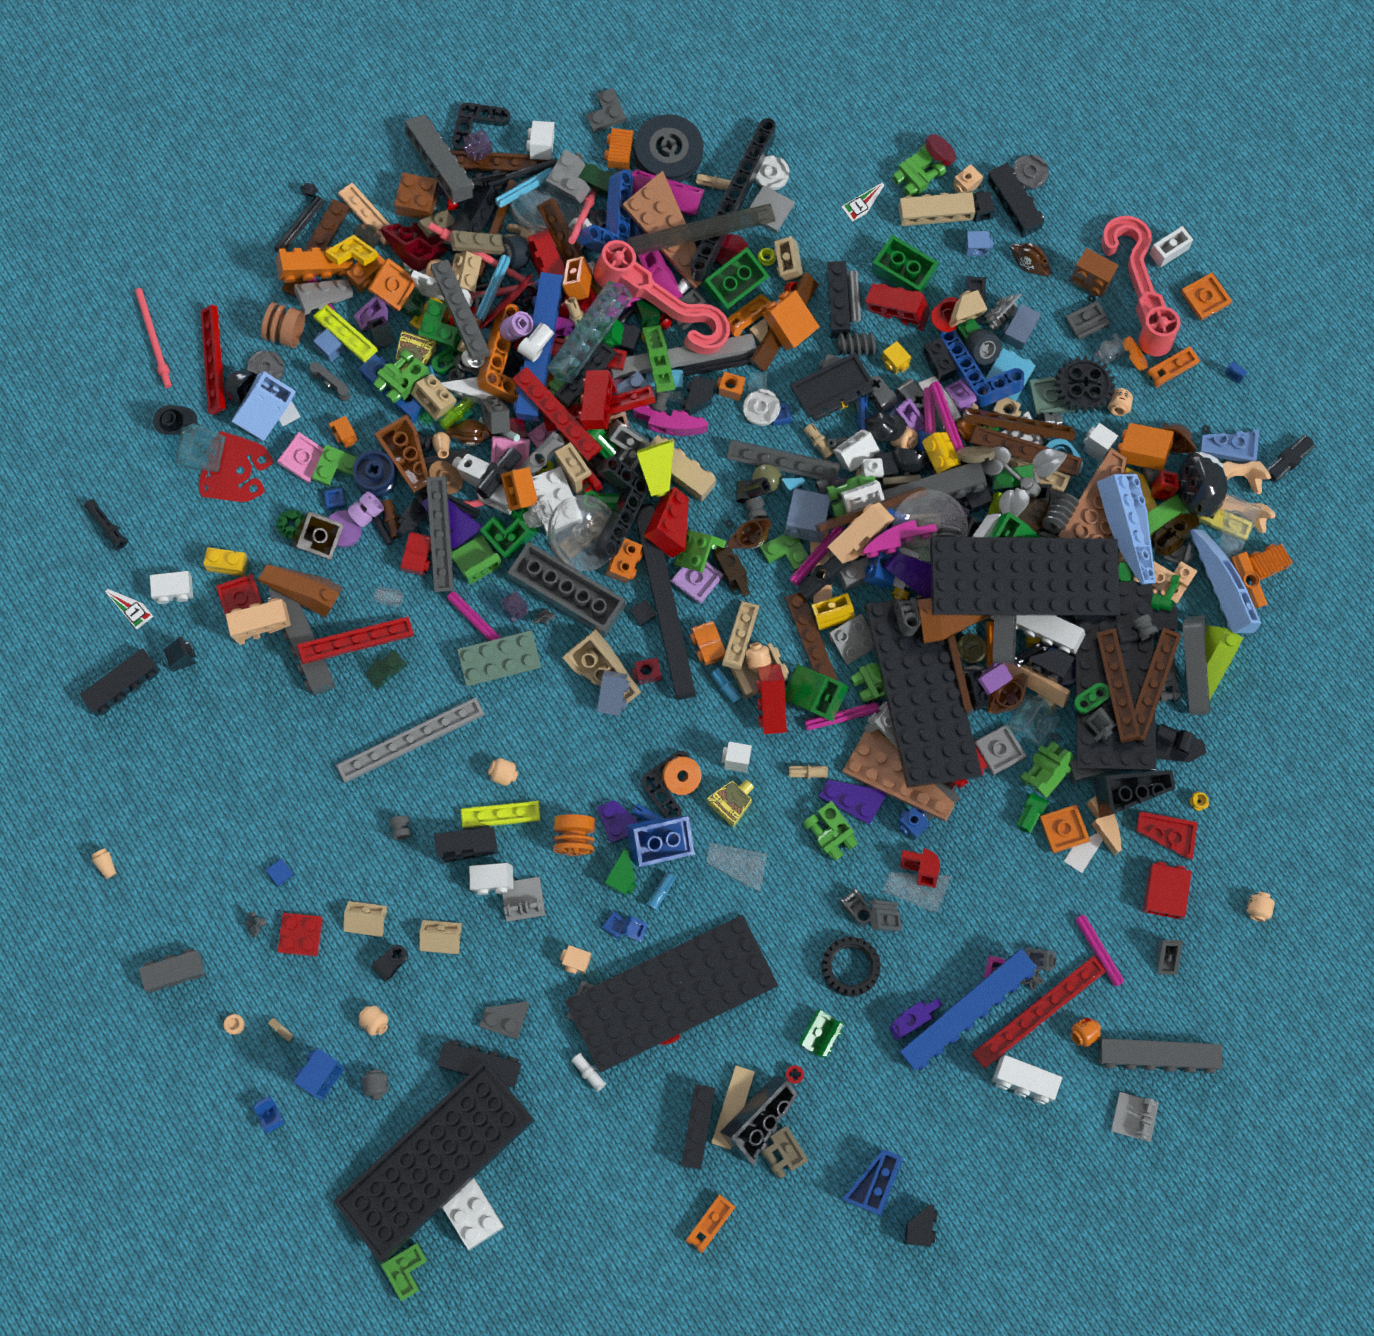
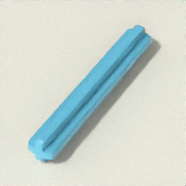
[495,168,552,208]
[475,255,510,322]

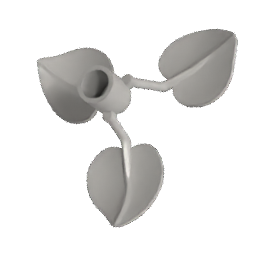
[982,447,1067,517]

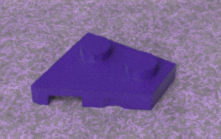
[597,800,639,844]

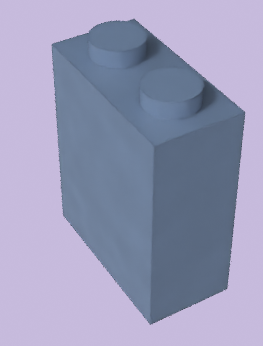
[784,488,830,543]

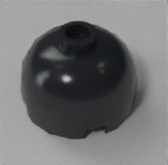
[225,370,257,406]
[892,447,929,476]

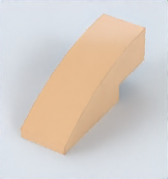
[1086,796,1121,856]

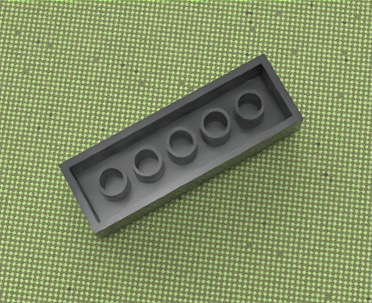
[508,542,626,637]

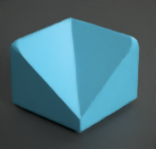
[781,477,805,497]

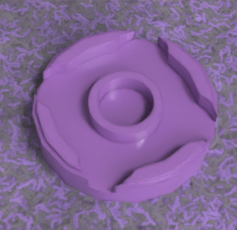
[328,510,362,548]

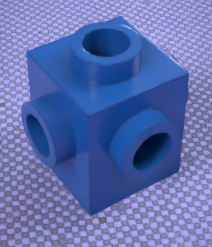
[898,807,930,840]

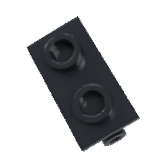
[965,670,990,711]

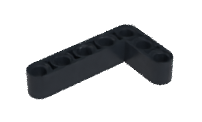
[594,456,649,559]

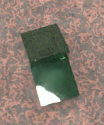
[400,287,426,318]
[365,650,407,689]

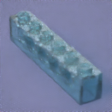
[547,281,633,383]

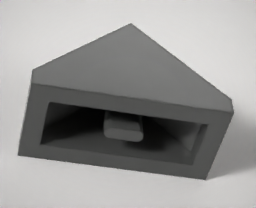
[1156,940,1183,975]

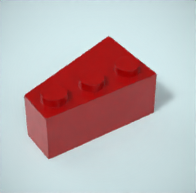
[528,229,566,296]
[865,283,930,331]
[579,370,617,430]
[644,487,689,558]
[756,664,787,734]

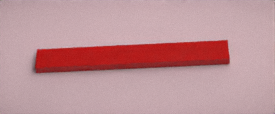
[971,956,1106,1069]

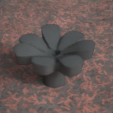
[245,912,267,938]

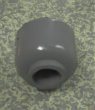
[362,1070,389,1100]

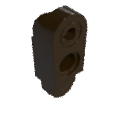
[1153,513,1199,556]
[711,545,750,597]

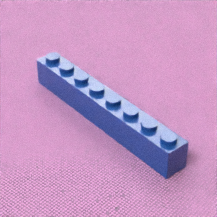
[513,272,564,422]
[898,949,1037,1071]

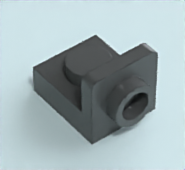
[1162,543,1194,565]
[1025,948,1057,971]

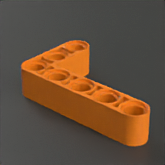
[477,304,520,405]

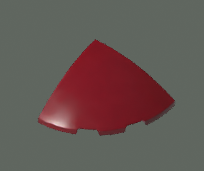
[380,223,448,272]

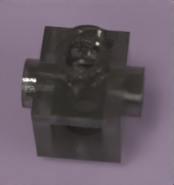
[352,224,381,249]

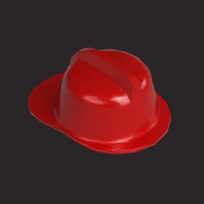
[931,297,960,332]

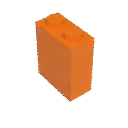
[762,290,820,350]
[1117,423,1174,470]

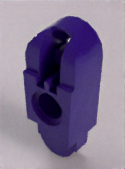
[890,998,943,1041]

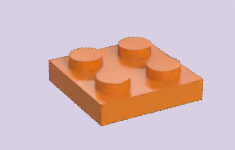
[367,258,415,311]
[1181,273,1232,321]
[1039,804,1090,854]

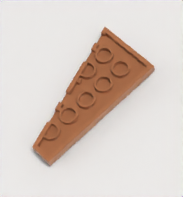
[622,171,709,290]
[1056,448,1127,539]
[842,730,955,822]

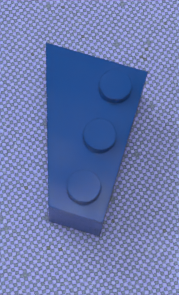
[842,1149,903,1217]

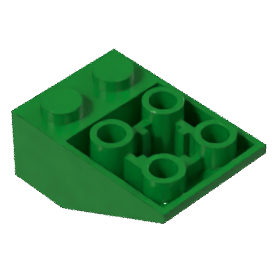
[988,512,1041,538]
[785,664,849,722]

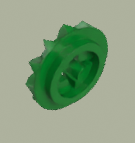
[277,509,305,539]

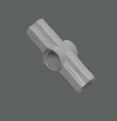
[518,432,565,477]

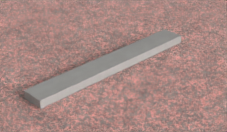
[610,334,757,379]
[336,697,485,783]

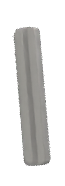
[848,271,861,323]

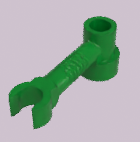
[1151,575,1181,611]

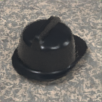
[153,405,198,435]
[864,412,906,442]

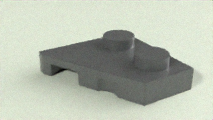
[479,1001,530,1040]

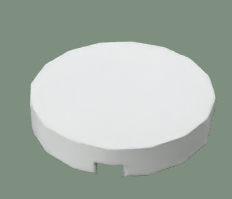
[755,155,789,190]
[743,389,780,426]

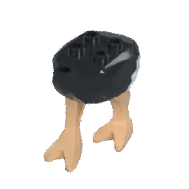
[1177,452,1275,533]

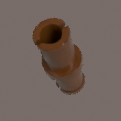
[381,499,400,539]

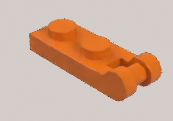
[727,294,771,337]
[1146,346,1200,388]
[685,1194,735,1254]

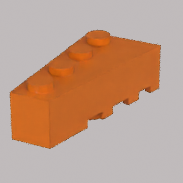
[275,247,354,283]

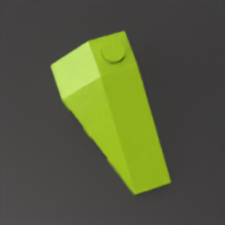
[1205,625,1244,699]

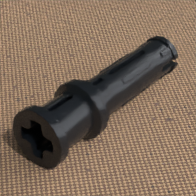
[84,499,128,551]

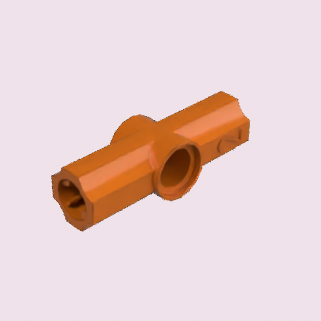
[1230,552,1267,609]

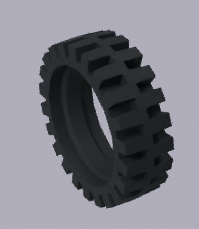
[821,936,881,997]

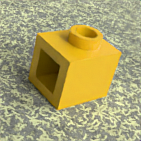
[881,341,911,375]

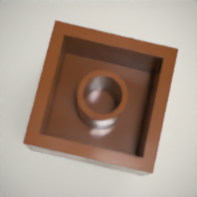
[394,173,440,220]
[1069,248,1119,298]

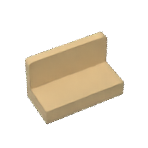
[344,901,387,936]
[420,920,462,954]

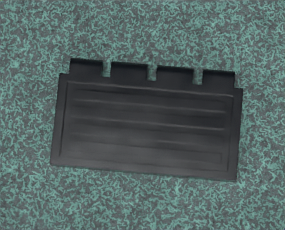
[790,352,874,421]

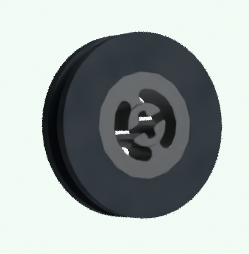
[634,114,703,182]

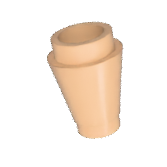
[432,432,450,458]
[91,848,117,879]

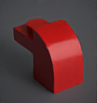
[900,848,940,888]

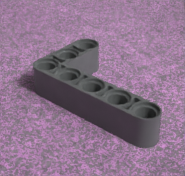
[1183,615,1210,715]
[993,616,1017,664]

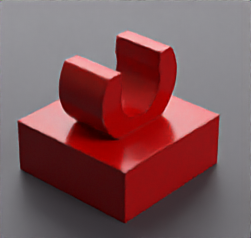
[582,469,603,492]

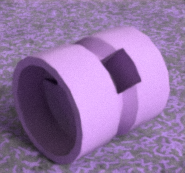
[500,311,534,342]
[348,492,384,527]

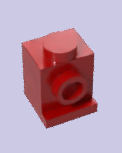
[1151,470,1179,501]

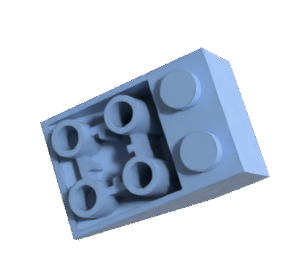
[231,371,296,441]

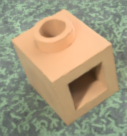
[953,164,983,193]
[560,945,592,974]

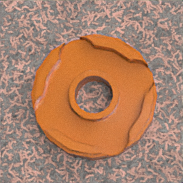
[1123,336,1148,371]
[662,756,701,795]

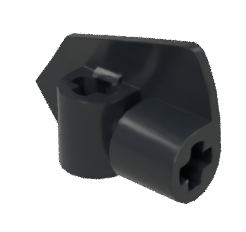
[1156,723,1207,763]

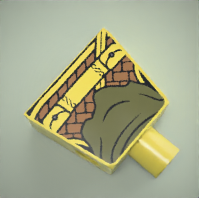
[396,330,437,372]
[707,780,754,828]

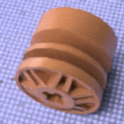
[261,302,305,348]

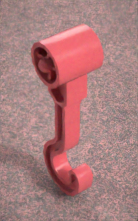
[1101,216,1181,356]
[593,240,730,355]

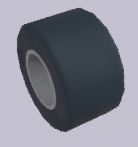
[498,235,530,269]
[965,329,1002,365]

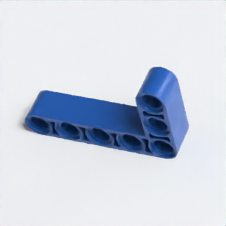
[577,170,633,253]
[940,330,1025,407]

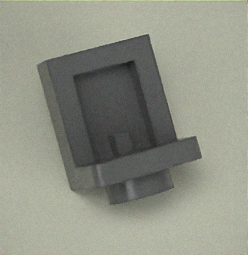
[1086,707,1117,742]

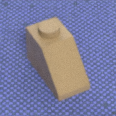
[949,290,987,328]

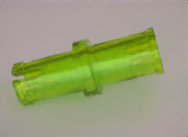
[439,397,474,430]

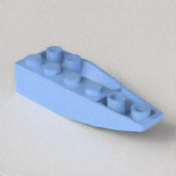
[1097,474,1156,585]
[1190,529,1261,633]

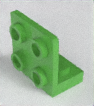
[675,529,726,573]
[452,535,502,585]

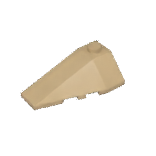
[562,629,641,703]

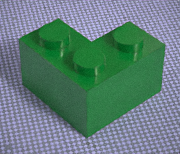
[418,299,461,350]
[480,517,538,559]

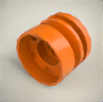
[553,814,595,856]

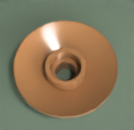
[428,461,463,494]

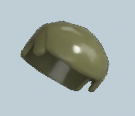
[752,464,782,493]
[957,633,987,664]

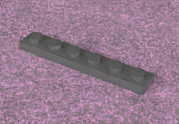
[430,260,490,361]
[727,439,840,483]
[426,476,454,592]

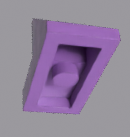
[354,296,388,331]
[944,380,977,412]
[895,398,925,431]
[978,662,1013,695]

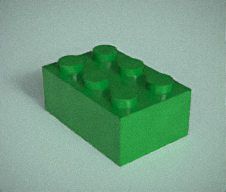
[871,235,939,293]
[701,247,770,313]

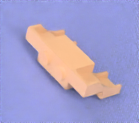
[1118,551,1197,607]

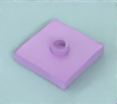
[671,561,724,605]

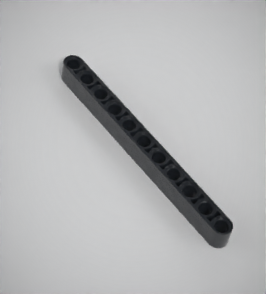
[691,118,776,282]
[635,502,696,701]

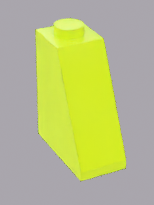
[637,439,674,497]

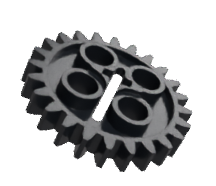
[1054,355,1116,415]

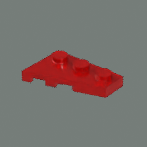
[1136,812,1198,861]

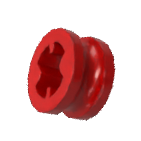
[786,1065,804,1084]

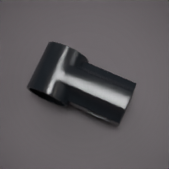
[736,477,771,504]

